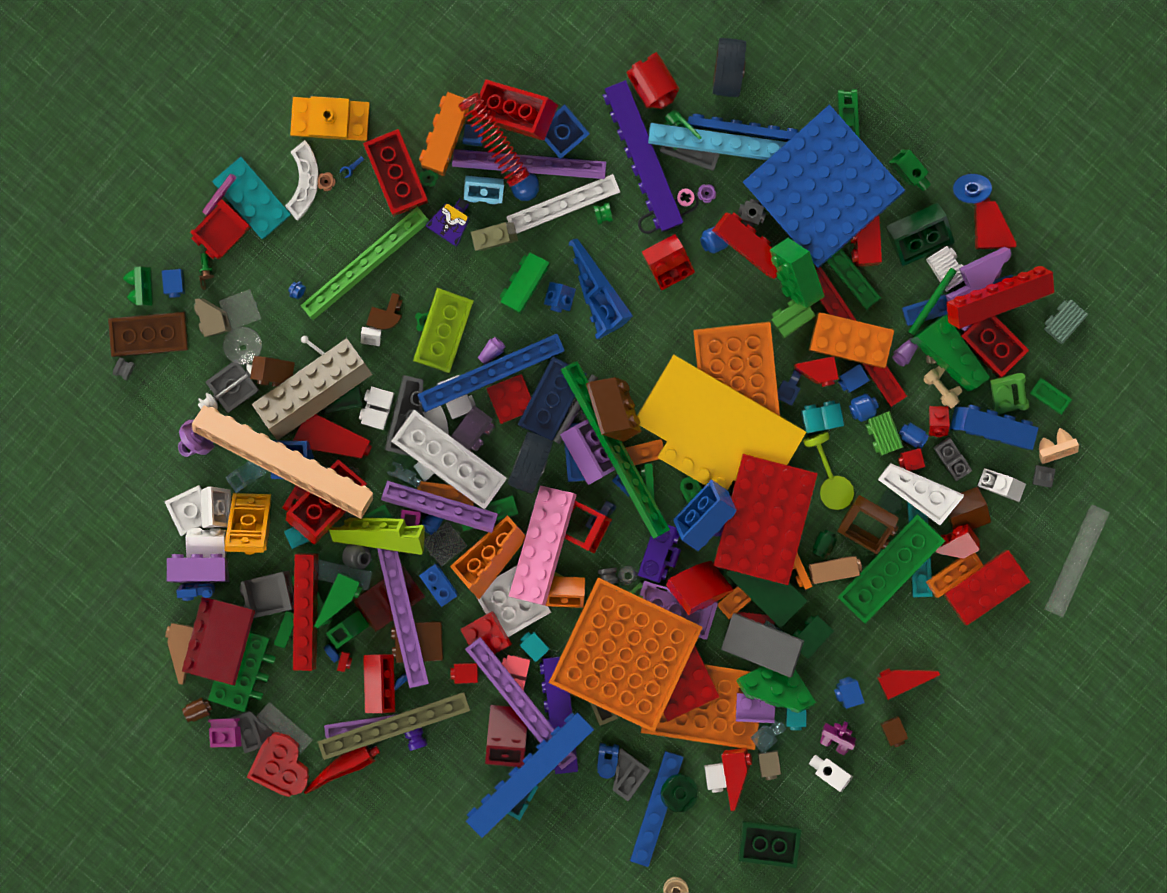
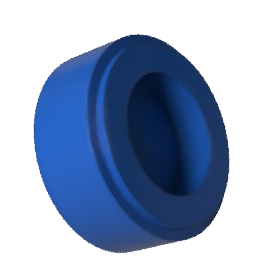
[323,644,340,663]

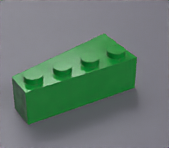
[910,315,990,391]

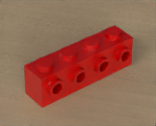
[712,212,777,279]

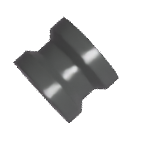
[113,357,135,381]
[598,567,619,584]

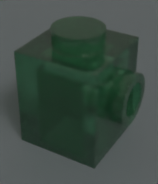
[876,489,904,515]

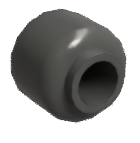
[342,544,371,570]

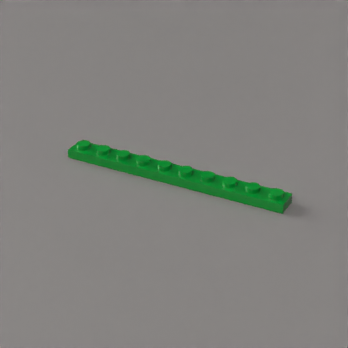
[561,361,670,539]

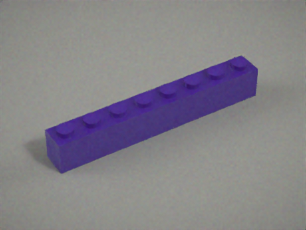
[603,80,683,233]

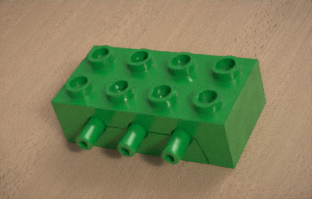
[208,631,276,712]

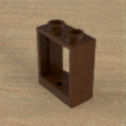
[837,495,899,554]

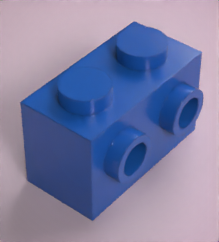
[834,677,865,709]

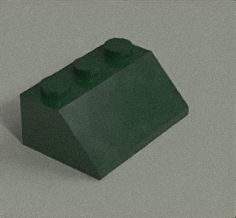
[886,203,955,266]

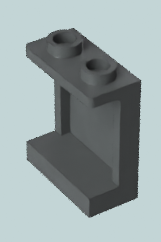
[240,571,294,618]

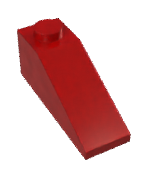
[877,668,940,700]
[721,748,752,811]

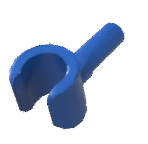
[340,156,364,178]

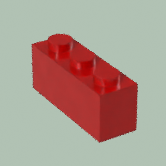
[364,654,395,713]

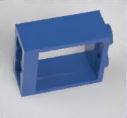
[419,564,459,607]

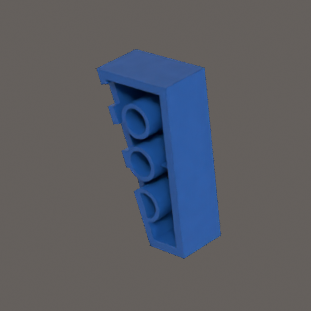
[949,405,1038,450]

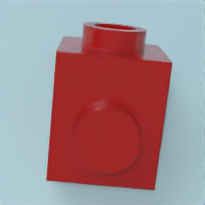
[928,406,950,437]

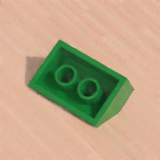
[500,253,550,315]

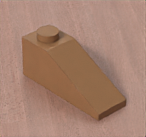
[165,623,194,685]

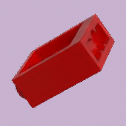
[565,501,612,554]

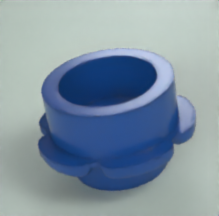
[288,281,306,300]

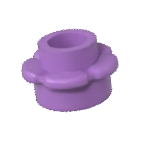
[697,184,716,203]

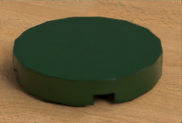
[661,774,698,812]

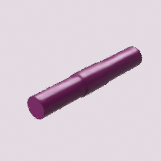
[202,174,236,216]

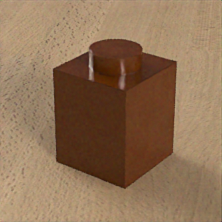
[880,716,908,748]

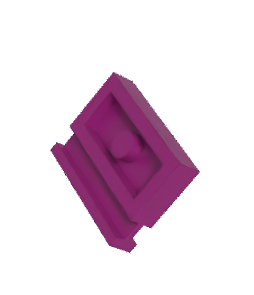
[208,718,242,747]

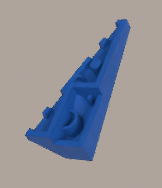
[569,239,633,339]

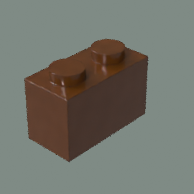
[250,356,295,387]

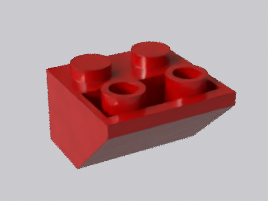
[642,234,695,291]

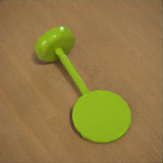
[803,431,854,510]

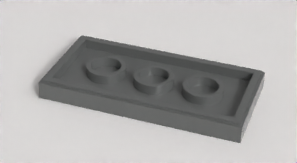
[721,613,804,678]

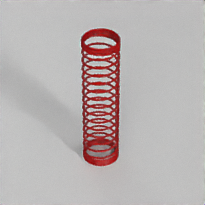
[458,93,530,186]

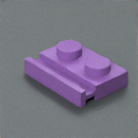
[736,693,775,723]

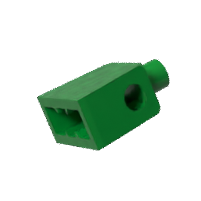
[888,150,931,191]

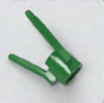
[663,110,702,150]

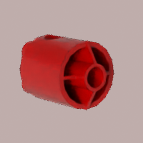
[626,52,680,109]

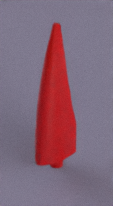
[304,746,380,794]

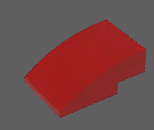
[666,561,734,615]

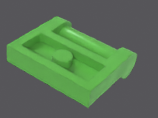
[990,373,1029,414]

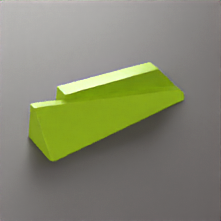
[329,518,425,555]

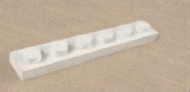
[507,174,620,234]

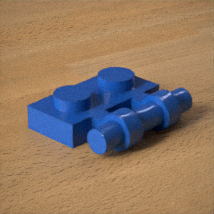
[176,582,215,601]

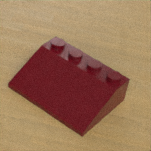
[182,597,255,686]

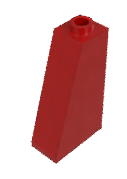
[293,414,372,458]

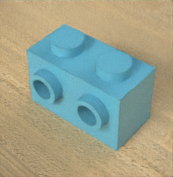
[464,176,504,204]

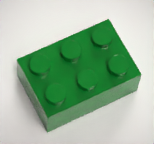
[770,238,825,309]

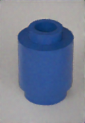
[899,423,929,449]

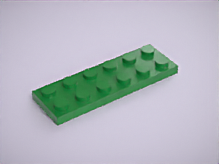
[838,514,945,624]

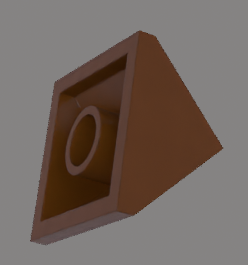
[948,487,991,530]

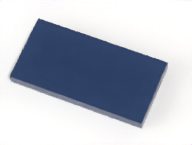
[518,357,587,441]

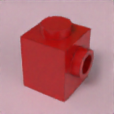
[898,448,925,471]

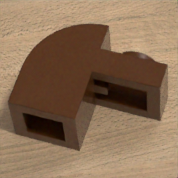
[366,293,403,330]

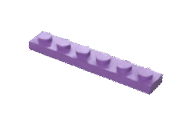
[381,481,498,533]

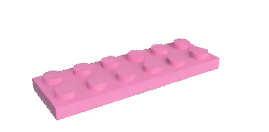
[509,486,576,606]

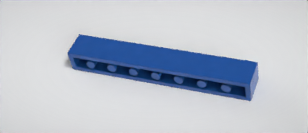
[466,712,594,838]

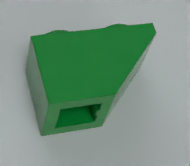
[326,610,370,649]

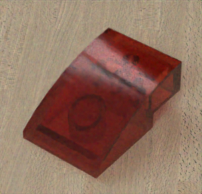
[353,566,425,632]

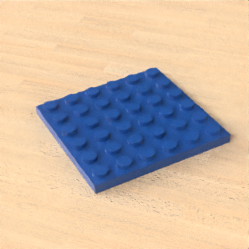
[743,105,906,268]

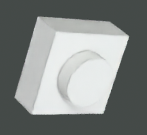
[361,327,381,346]

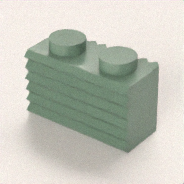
[1044,300,1088,344]

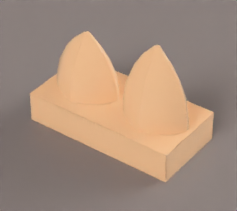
[1039,428,1079,464]

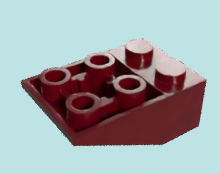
[485,705,527,767]

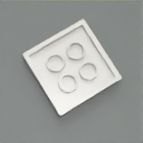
[476,566,551,637]

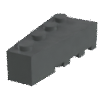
[384,375,423,456]

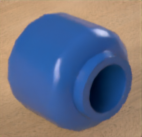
[700,226,728,253]
[849,394,879,422]

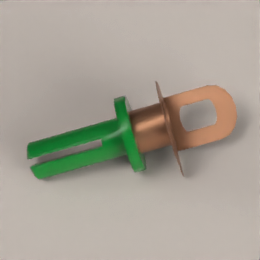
[199,253,214,290]

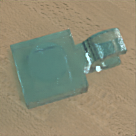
[387,462,422,487]
[751,721,786,753]

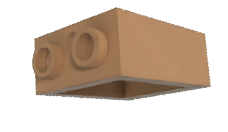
[808,556,862,584]

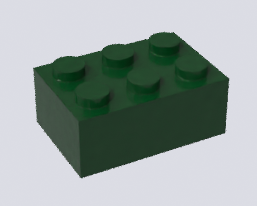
[738,820,801,868]

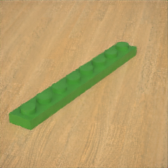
[300,207,429,320]

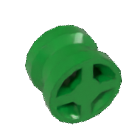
[594,203,613,225]

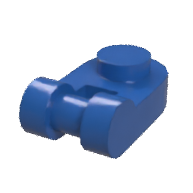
[597,743,619,779]

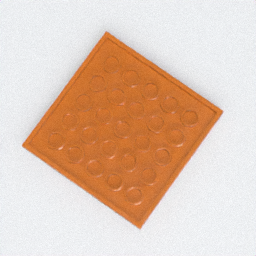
[548,578,703,732]

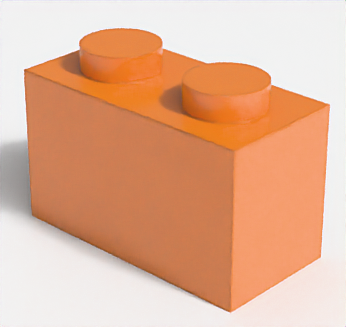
[545,576,585,608]

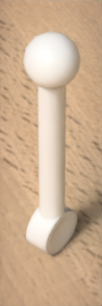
[301,336,325,355]

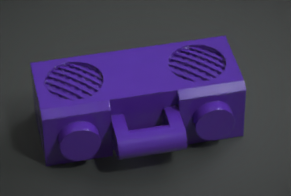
[637,525,681,583]

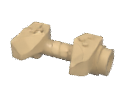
[924,366,962,408]

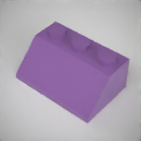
[560,419,615,485]
[167,554,229,583]

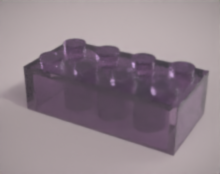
[451,406,495,452]

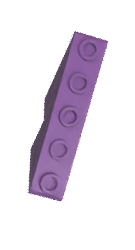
[945,247,1011,331]

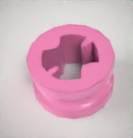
[677,189,694,207]

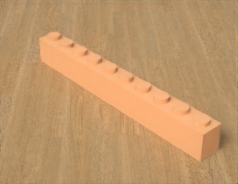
[192,405,373,519]

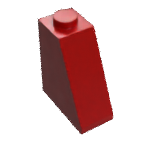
[974,198,1016,249]

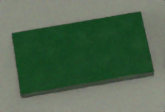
[726,570,807,628]

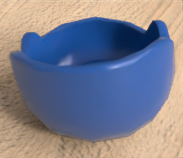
[510,172,539,201]

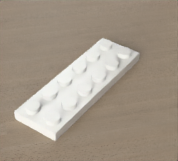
[391,410,507,509]

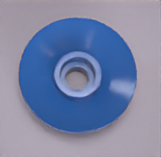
[953,174,992,203]

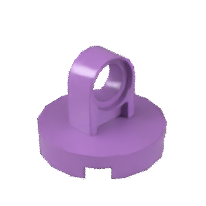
[178,420,215,457]

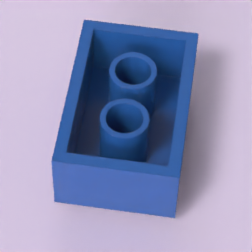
[673,479,737,551]

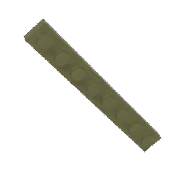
[318,692,470,760]

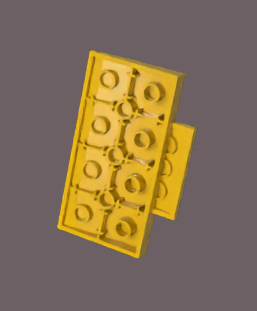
[637,354,806,490]

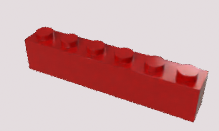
[947,266,1054,329]
[293,553,319,671]

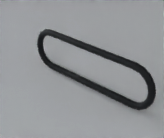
[638,194,699,234]

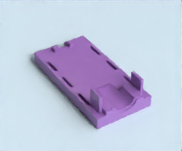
[640,581,718,640]

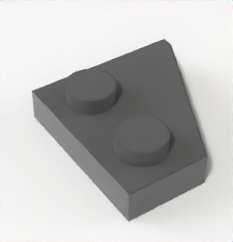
[232,710,274,753]
[613,749,651,802]

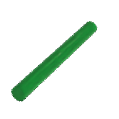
[908,268,957,336]

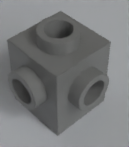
[737,199,766,227]

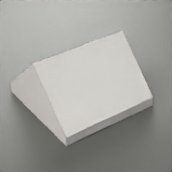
[201,487,231,528]

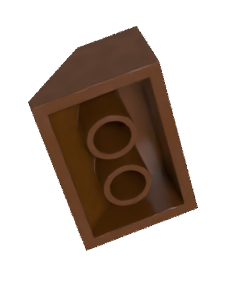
[586,377,642,442]

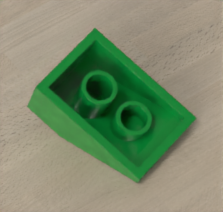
[314,573,363,628]

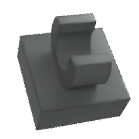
[1032,465,1055,488]

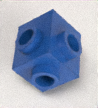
[544,282,576,313]

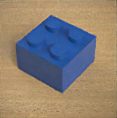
[545,104,590,159]

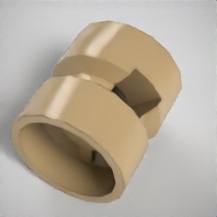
[663,877,689,893]

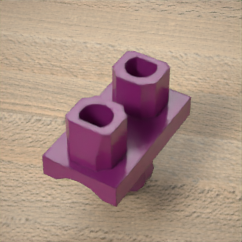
[820,721,856,755]

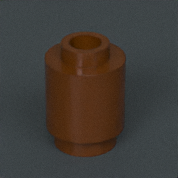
[182,697,212,722]

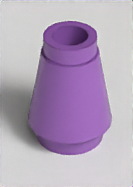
[478,337,506,365]
[892,338,918,366]

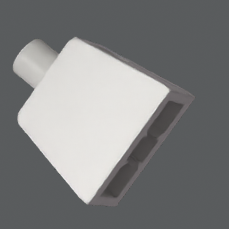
[809,755,853,792]

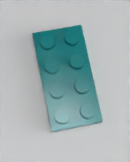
[212,157,291,240]

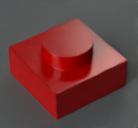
[337,651,353,672]

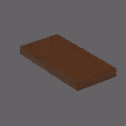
[108,312,188,357]

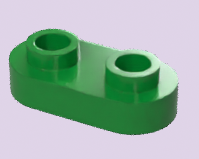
[680,477,702,504]

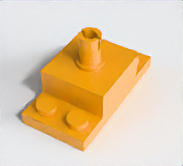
[290,96,370,141]
[224,493,271,555]

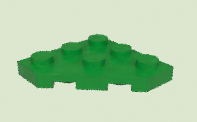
[736,666,816,713]

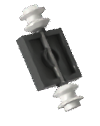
[198,359,260,413]

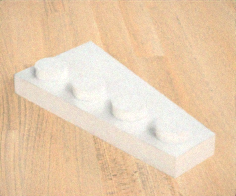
[878,463,964,525]

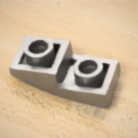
[933,437,972,481]

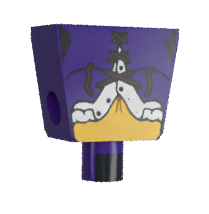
[426,198,470,247]

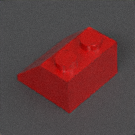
[794,356,839,387]

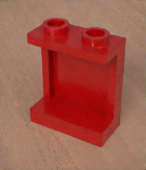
[190,199,251,260]

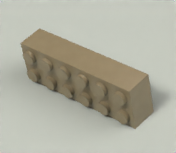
[252,338,372,441]

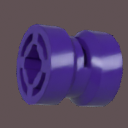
[404,727,428,751]

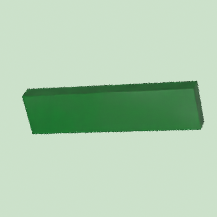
[826,249,881,310]

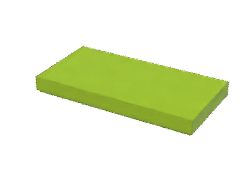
[413,288,474,373]

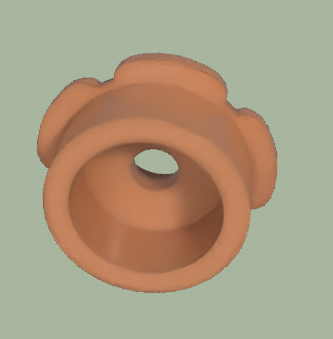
[317,172,336,191]

